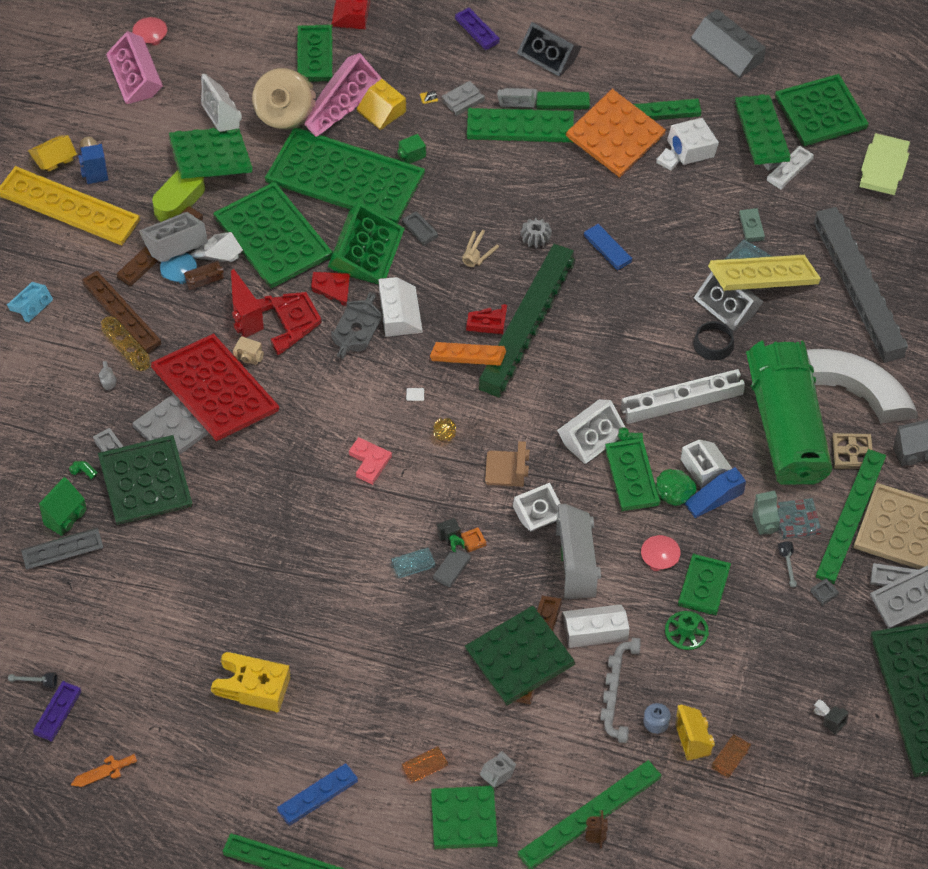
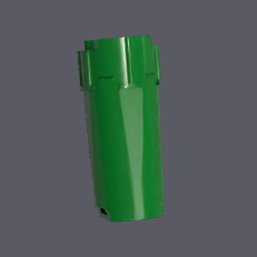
[746,340,832,485]

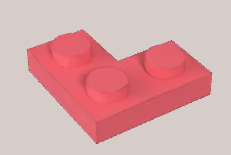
[349,437,392,485]

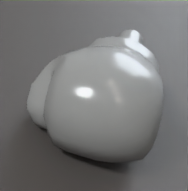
[99,361,117,390]

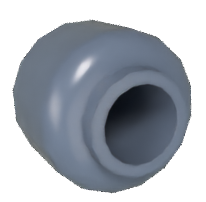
[643,703,671,734]

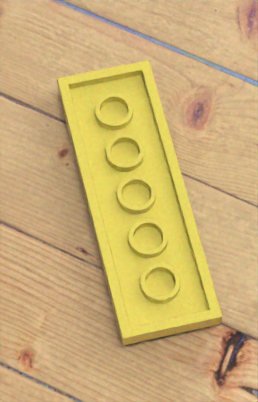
[708,255,821,291]

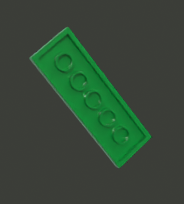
[735,94,790,165]
[467,108,574,143]

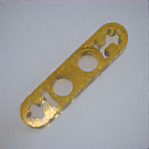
[101,316,150,371]

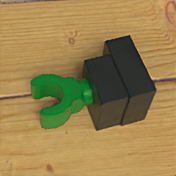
[437,518,465,553]

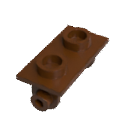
[184,261,224,290]
[585,811,608,849]

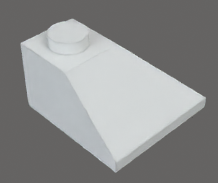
[189,232,243,262]

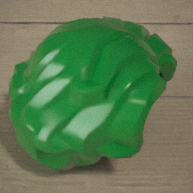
[656,469,696,506]

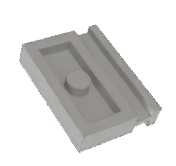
[442,81,485,116]

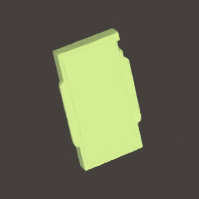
[860,133,910,195]

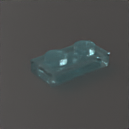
[391,547,435,579]

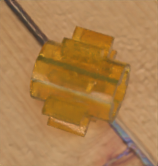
[433,417,457,441]

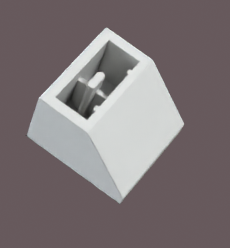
[681,440,732,488]

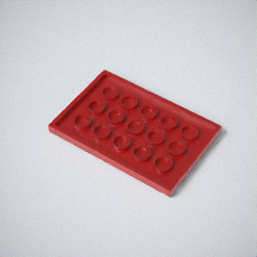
[151,334,279,442]

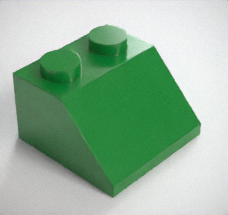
[39,477,87,536]

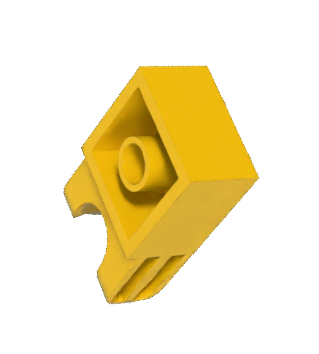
[211,652,290,712]

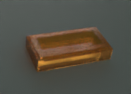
[711,734,751,778]
[402,746,448,783]

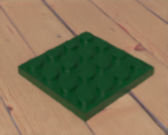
[98,435,193,525]
[465,605,576,706]

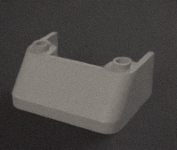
[556,504,601,599]

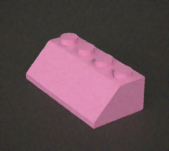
[106,31,163,104]

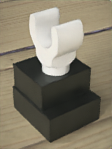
[813,699,849,735]

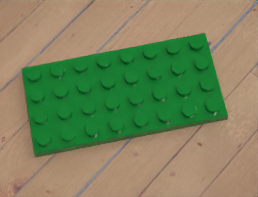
[265,127,425,224]

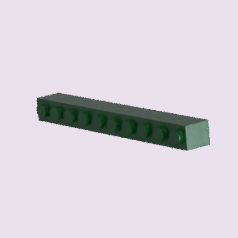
[479,244,576,398]

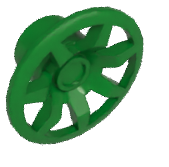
[665,611,709,650]

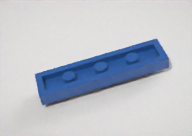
[277,763,358,826]

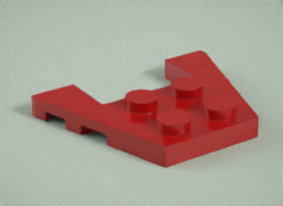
[257,292,322,355]

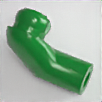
[617,427,643,441]
[69,461,98,480]

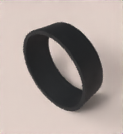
[693,321,734,360]

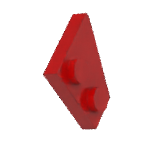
[311,272,350,306]
[466,304,507,334]

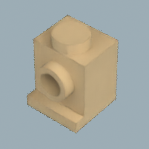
[233,336,264,365]

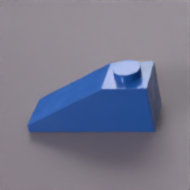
[685,467,746,518]

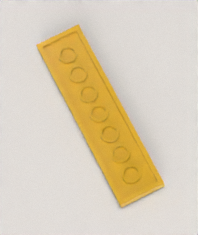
[0,166,140,246]

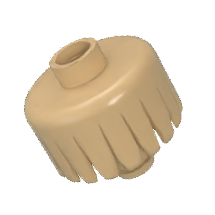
[252,68,316,130]

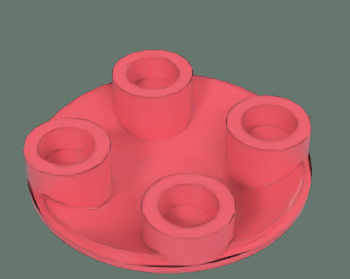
[133,17,167,45]
[641,535,680,571]

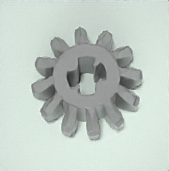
[521,218,552,249]

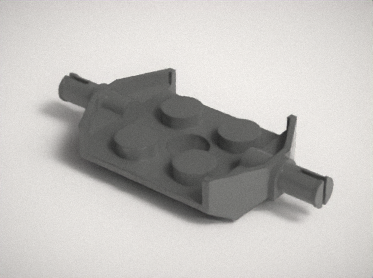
[331,292,382,359]

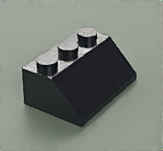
[517,22,582,77]

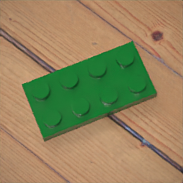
[297,25,333,82]
[605,438,660,512]

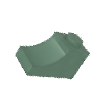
[752,491,780,535]

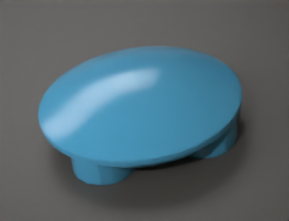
[160,253,197,284]

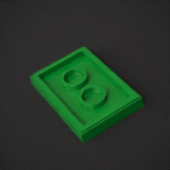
[678,554,731,616]

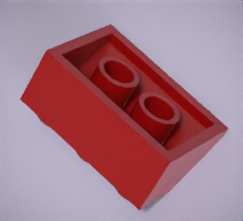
[331,0,371,30]

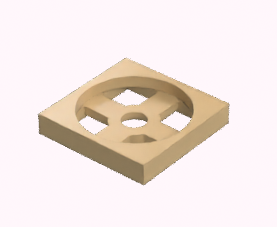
[832,433,872,469]

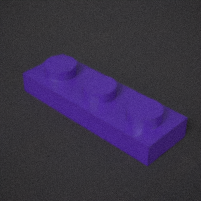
[455,7,500,50]
[33,681,81,742]

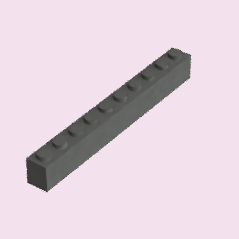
[814,207,908,363]

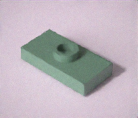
[739,208,765,242]

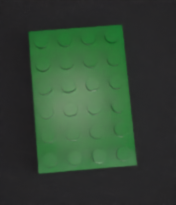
[213,182,333,289]

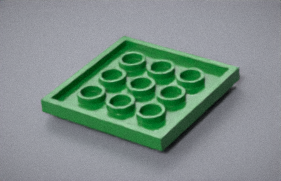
[775,74,869,146]
[169,128,252,179]

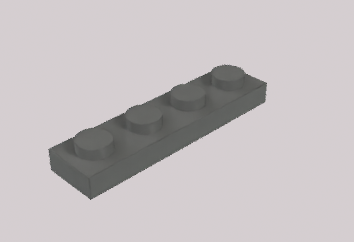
[21,528,103,569]

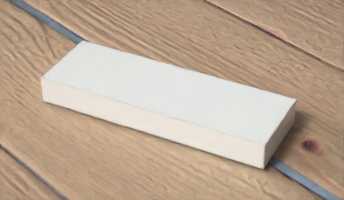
[767,146,814,189]

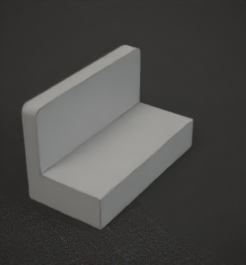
[497,88,538,107]

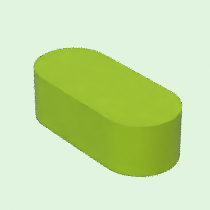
[152,170,205,222]

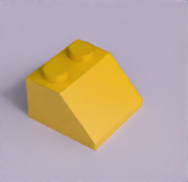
[356,79,406,130]
[28,135,77,171]
[675,705,715,761]

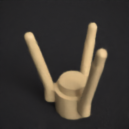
[462,230,499,267]

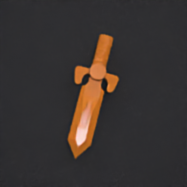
[71,754,137,787]

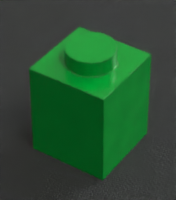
[397,134,426,164]

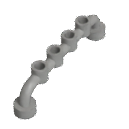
[601,638,641,743]

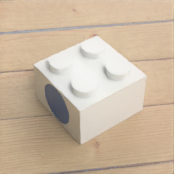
[667,118,719,165]

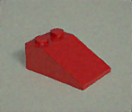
[231,269,264,338]

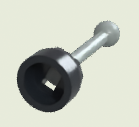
[777,541,797,588]
[8,672,58,689]

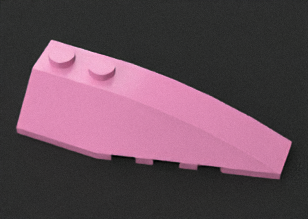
[304,53,382,137]

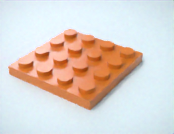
[566,89,666,178]

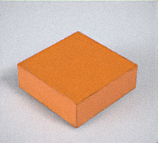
[461,527,486,553]

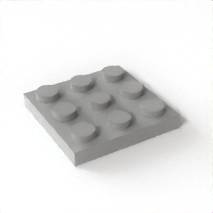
[132,394,209,455]

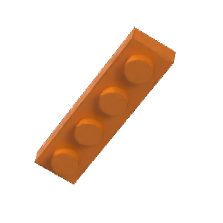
[430,342,506,365]

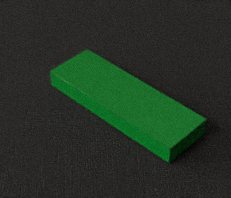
[537,92,590,109]

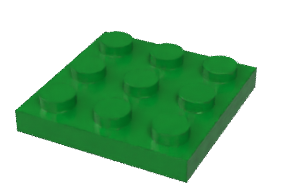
[431,786,498,849]

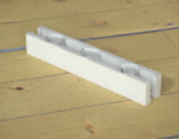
[621,369,745,424]

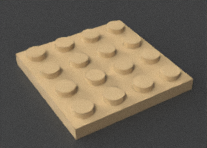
[854,483,928,569]

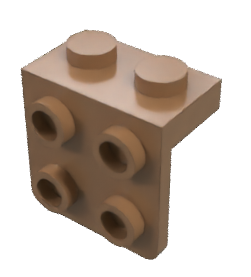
[485,441,530,487]

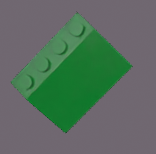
[328,202,405,284]

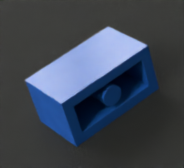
[78,144,108,184]

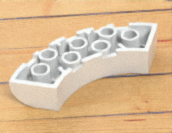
[807,349,918,424]

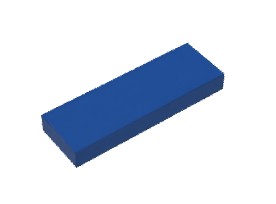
[584,224,632,271]

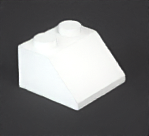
[513,483,560,531]

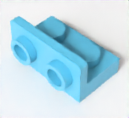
[7,282,53,322]

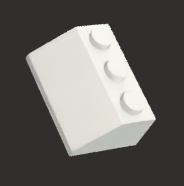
[201,74,241,132]
[379,277,422,337]
[557,399,626,464]
[562,605,629,648]

